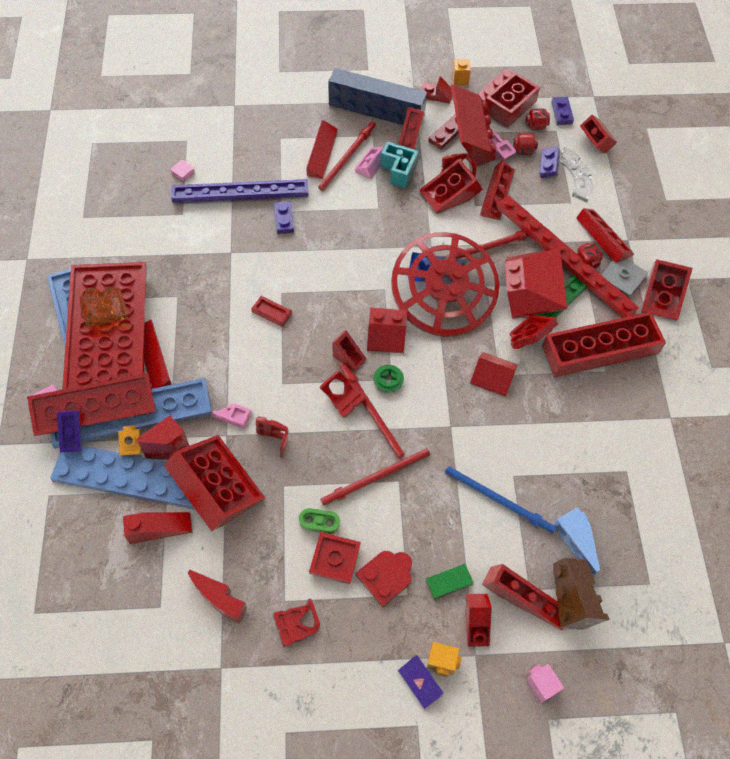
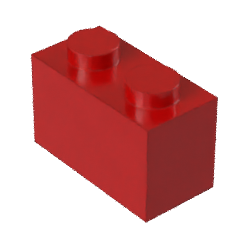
[580,114,618,154]

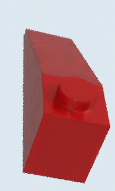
[482,564,564,630]

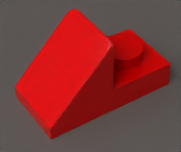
[421,76,452,104]

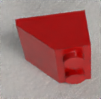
[367,307,407,353]
[136,415,190,460]

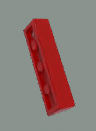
[306,120,338,179]
[480,160,515,220]
[576,208,634,262]
[144,319,172,389]

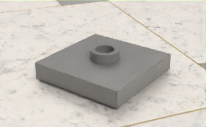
[601,259,648,298]

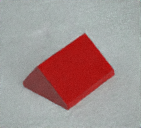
[470,352,518,397]

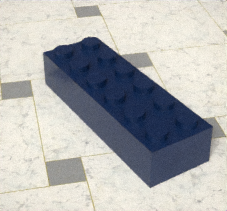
[328,68,427,125]

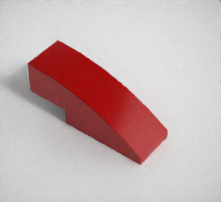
[188,569,247,623]

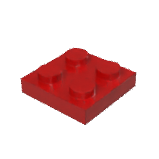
[309,532,361,584]

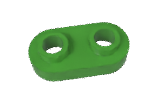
[299,508,340,534]

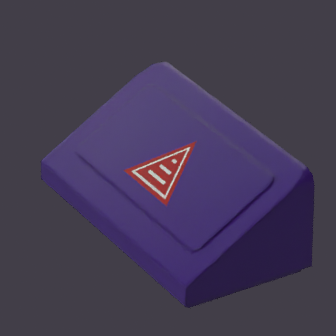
[398,655,444,709]

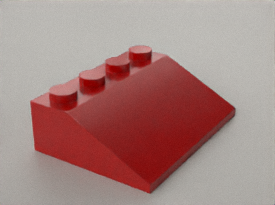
[450,84,497,166]
[164,435,265,532]

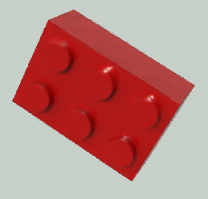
[485,72,540,127]

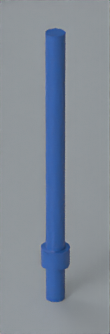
[445,466,557,534]

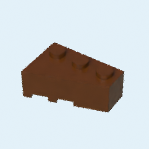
[553,558,610,630]

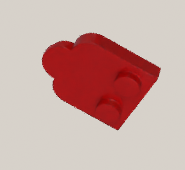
[509,315,558,349]
[355,551,412,608]

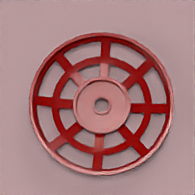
[391,232,500,337]

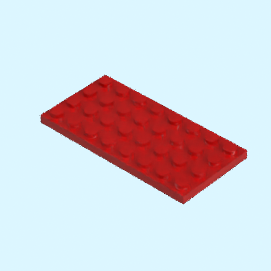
[62,262,147,389]

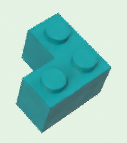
[380,142,418,189]

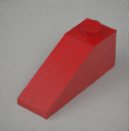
[123,512,193,544]

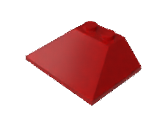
[505,247,567,318]

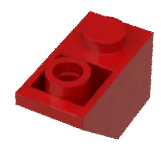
[465,594,492,647]

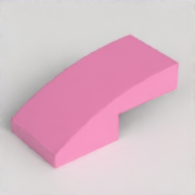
[492,131,517,161]

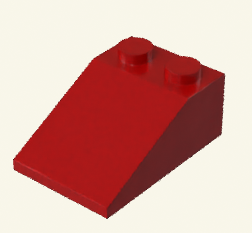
[419,158,483,213]
[641,259,693,321]

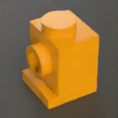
[118,426,143,456]

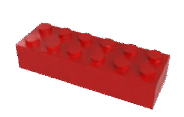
[542,312,666,378]

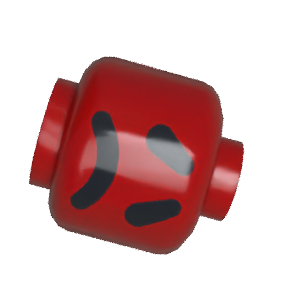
[525,108,550,130]
[513,133,538,155]
[577,243,603,269]

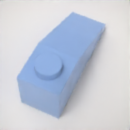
[554,507,600,577]

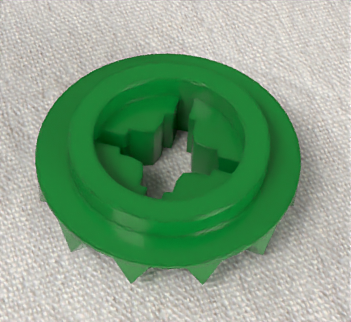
[373,365,404,393]

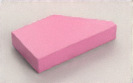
[211,403,252,429]

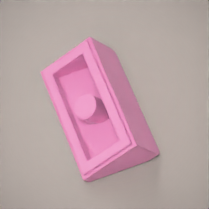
[354,147,383,178]

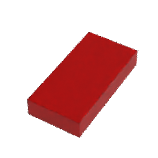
[251,296,292,327]

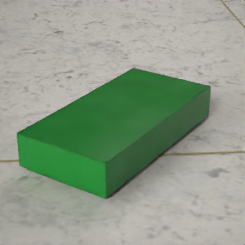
[426,564,474,600]

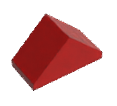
[332,330,367,371]

